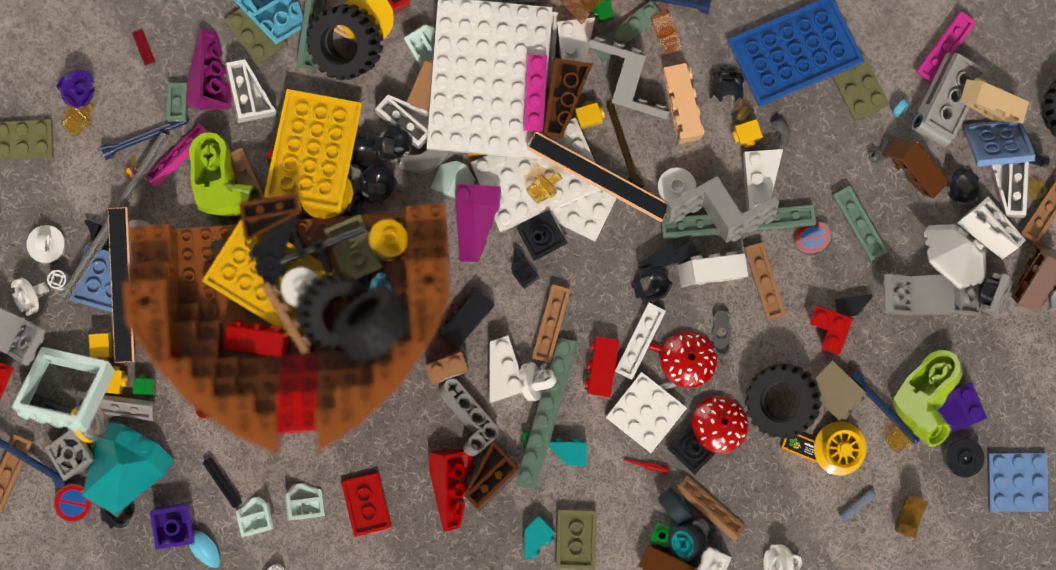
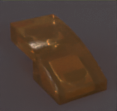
[651,11,683,56]

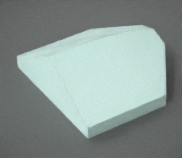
[403,24,436,68]
[430,161,475,199]
[284,483,325,521]
[236,497,274,537]

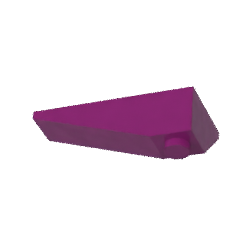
[186,28,231,110]
[456,184,501,262]

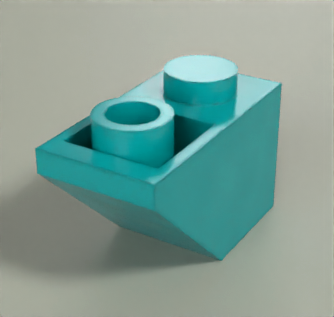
[549,438,587,466]
[524,516,555,560]

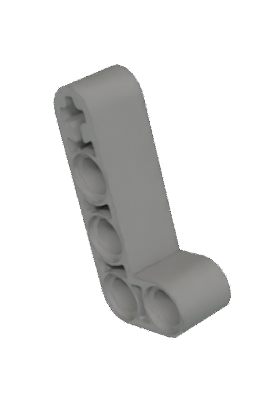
[439,379,499,456]

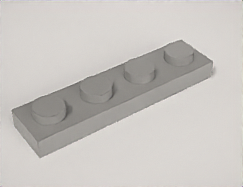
[76,391,154,421]

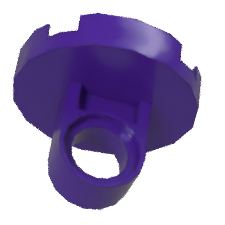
[57,70,95,108]

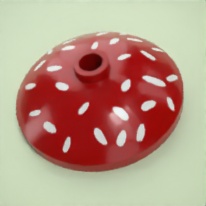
[660,331,717,388]
[692,396,748,453]

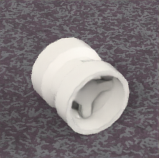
[47,270,70,290]

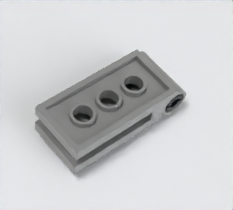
[911,53,987,147]

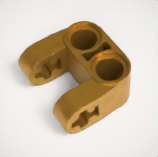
[895,496,928,539]

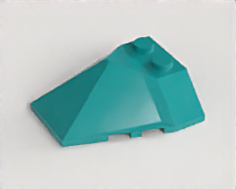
[82,422,174,515]

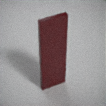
[132,29,156,66]

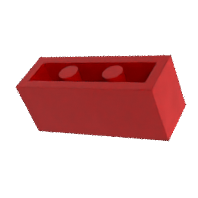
[224,320,288,357]
[584,337,620,398]

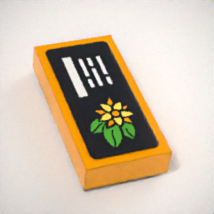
[781,435,817,463]

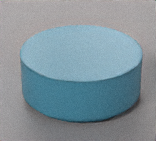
[892,99,910,118]

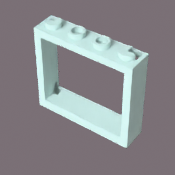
[12,347,115,432]

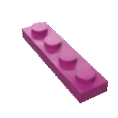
[915,11,976,84]
[523,54,547,133]
[145,123,208,188]

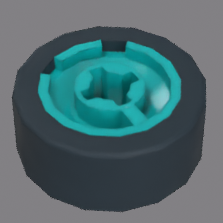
[658,488,693,525]
[668,523,706,562]

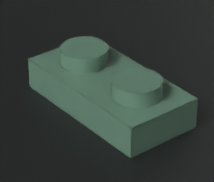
[166,83,188,122]

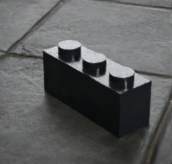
[439,290,495,349]

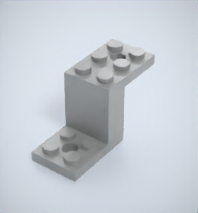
[588,36,669,120]
[666,176,779,243]
[883,274,981,316]
[0,307,46,366]

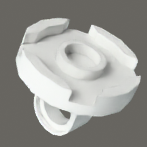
[27,225,66,263]
[11,278,50,316]
[519,362,557,401]
[763,545,802,570]

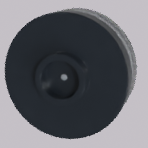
[942,438,985,478]

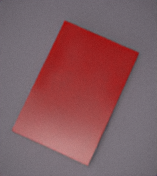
[341,472,392,538]

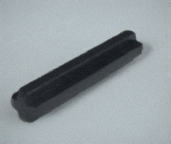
[203,457,242,508]

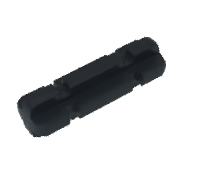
[344,192,366,216]

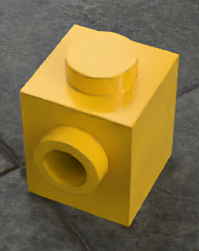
[575,101,605,130]
[732,119,763,148]
[89,333,113,361]
[105,366,128,394]

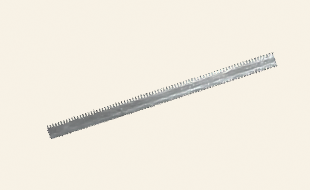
[60,132,170,300]

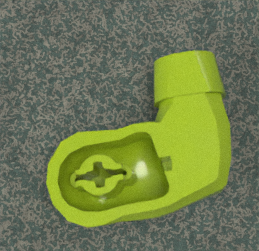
[189,132,262,216]
[893,350,962,446]

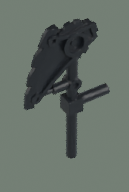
[249,217,366,285]

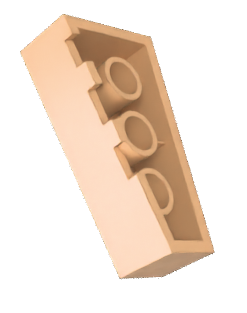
[663,63,704,144]

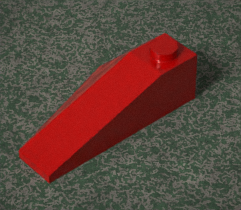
[429,449,473,532]

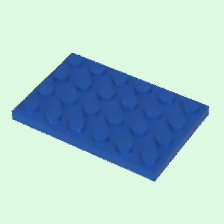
[727,0,864,107]

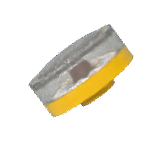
[366,219,408,261]
[71,404,109,443]

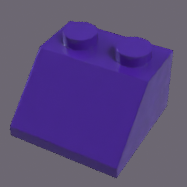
[937,383,987,433]
[149,502,195,550]

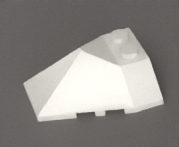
[924,224,987,288]

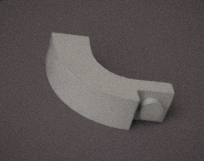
[385,144,451,173]

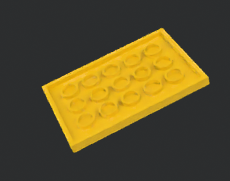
[264,89,362,213]
[202,219,336,337]

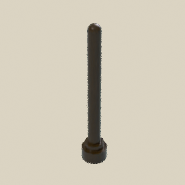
[606,102,645,188]

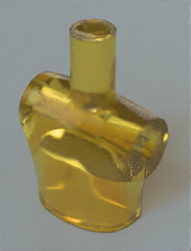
[61,103,94,137]
[526,173,562,204]
[885,426,913,453]

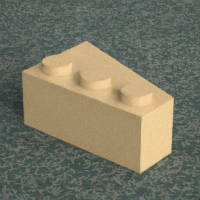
[960,78,1029,124]

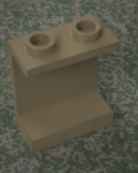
[813,361,866,421]

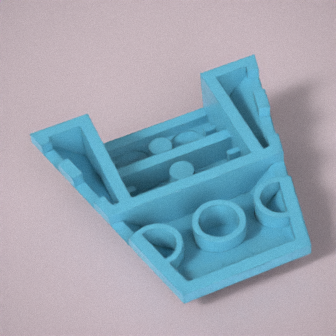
[234,0,303,44]

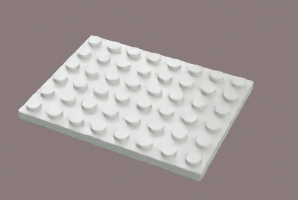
[426,0,553,159]

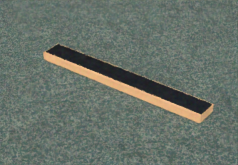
[527,131,667,222]
[108,208,135,363]

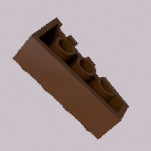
[543,58,593,138]

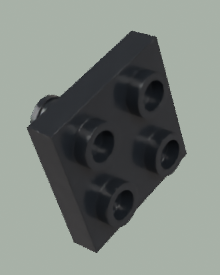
[516,210,568,261]
[667,422,716,475]

